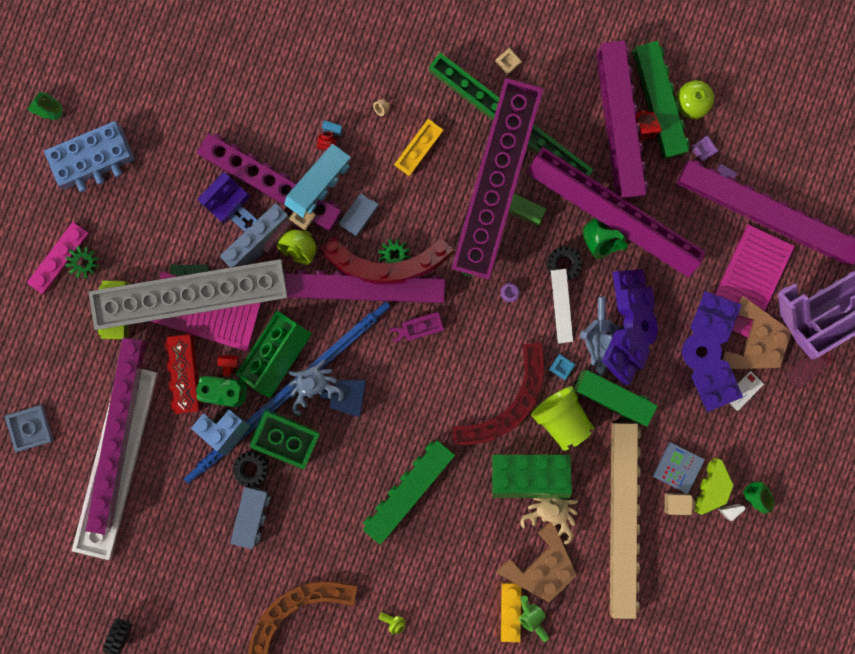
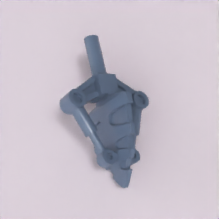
[580,296,623,376]

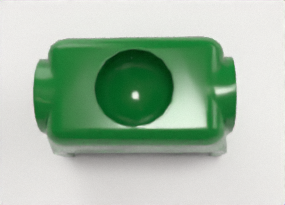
[196,376,248,407]

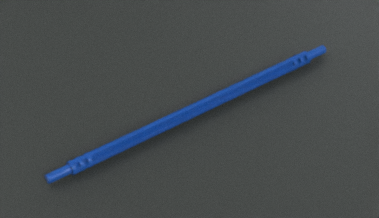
[184,301,390,484]

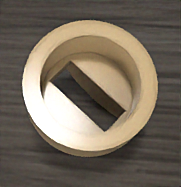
[373,99,390,116]

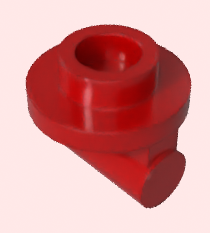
[316,132,337,150]

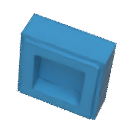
[322,121,343,136]
[549,354,576,380]

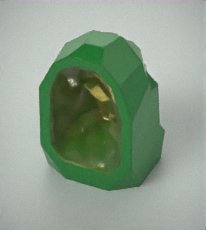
[28,91,63,120]
[743,482,774,514]

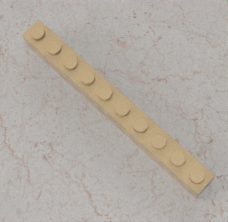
[610,423,641,619]

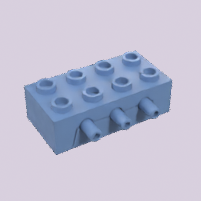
[44,121,135,192]

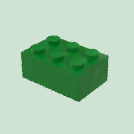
[250,408,320,469]

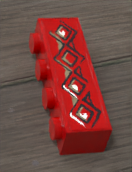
[165,334,202,414]

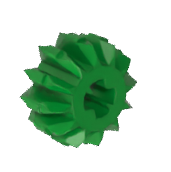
[379,239,411,263]
[65,246,99,278]

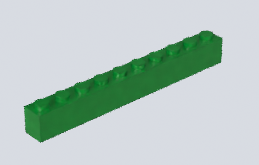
[428,53,593,176]

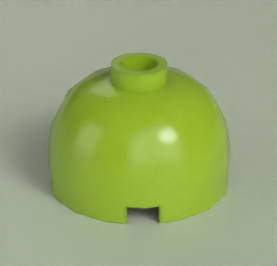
[675,80,715,120]
[277,229,316,265]

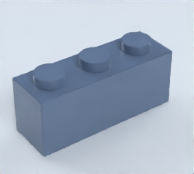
[230,486,271,549]

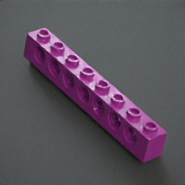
[197,133,342,232]

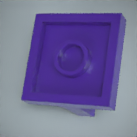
[198,171,251,224]

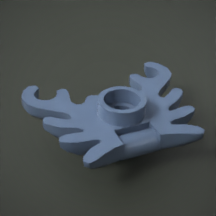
[289,360,344,416]

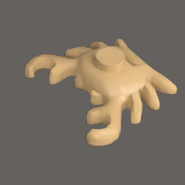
[520,498,578,545]

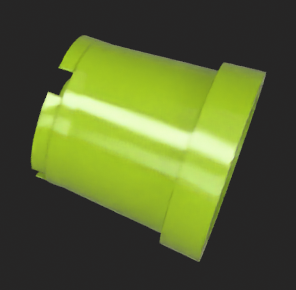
[531,386,595,450]

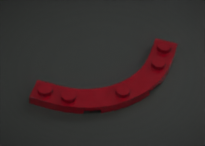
[319,237,454,284]
[452,343,544,446]

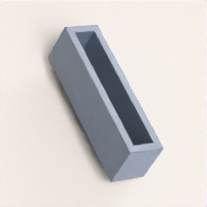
[220,203,295,268]

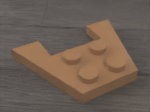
[721,296,791,369]
[496,522,577,602]

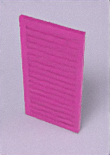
[715,224,795,338]
[151,272,261,351]

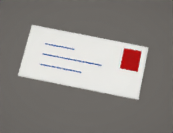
[730,371,764,411]

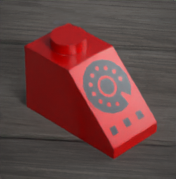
[635,110,661,140]

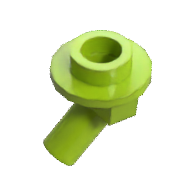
[379,612,406,635]

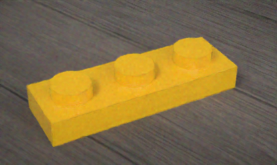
[394,119,443,177]
[501,582,521,642]

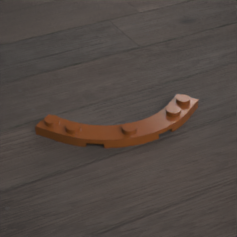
[248,581,358,654]

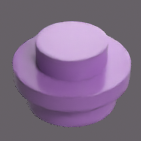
[500,283,520,302]

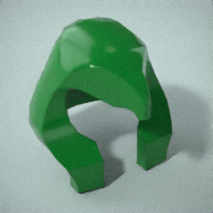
[583,218,628,259]

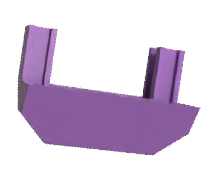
[778,270,855,359]

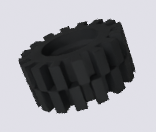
[546,246,582,281]
[232,451,269,487]
[103,618,132,654]

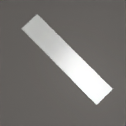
[551,269,573,343]

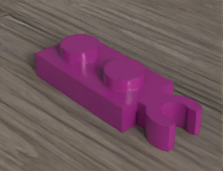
[390,312,444,342]

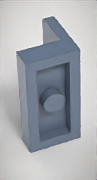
[339,194,379,237]

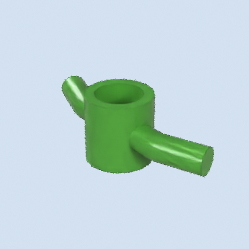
[519,596,550,642]

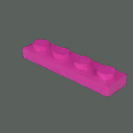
[27,222,90,295]

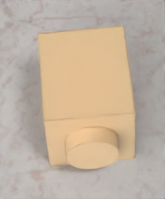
[664,493,695,515]

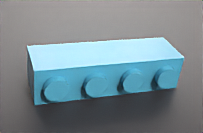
[284,144,351,218]

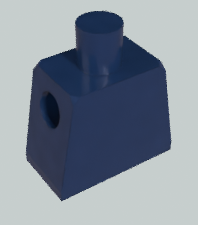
[320,380,366,417]

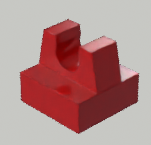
[217,355,240,376]

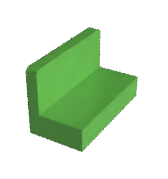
[508,194,546,227]

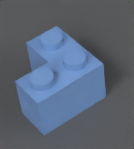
[191,410,251,456]

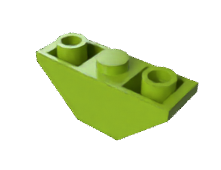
[694,458,733,515]

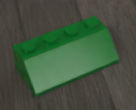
[236,311,312,398]

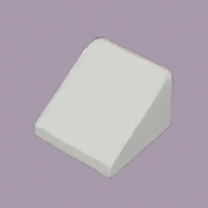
[717,504,745,521]

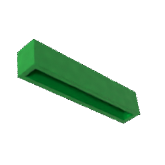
[632,41,690,160]
[363,440,455,545]

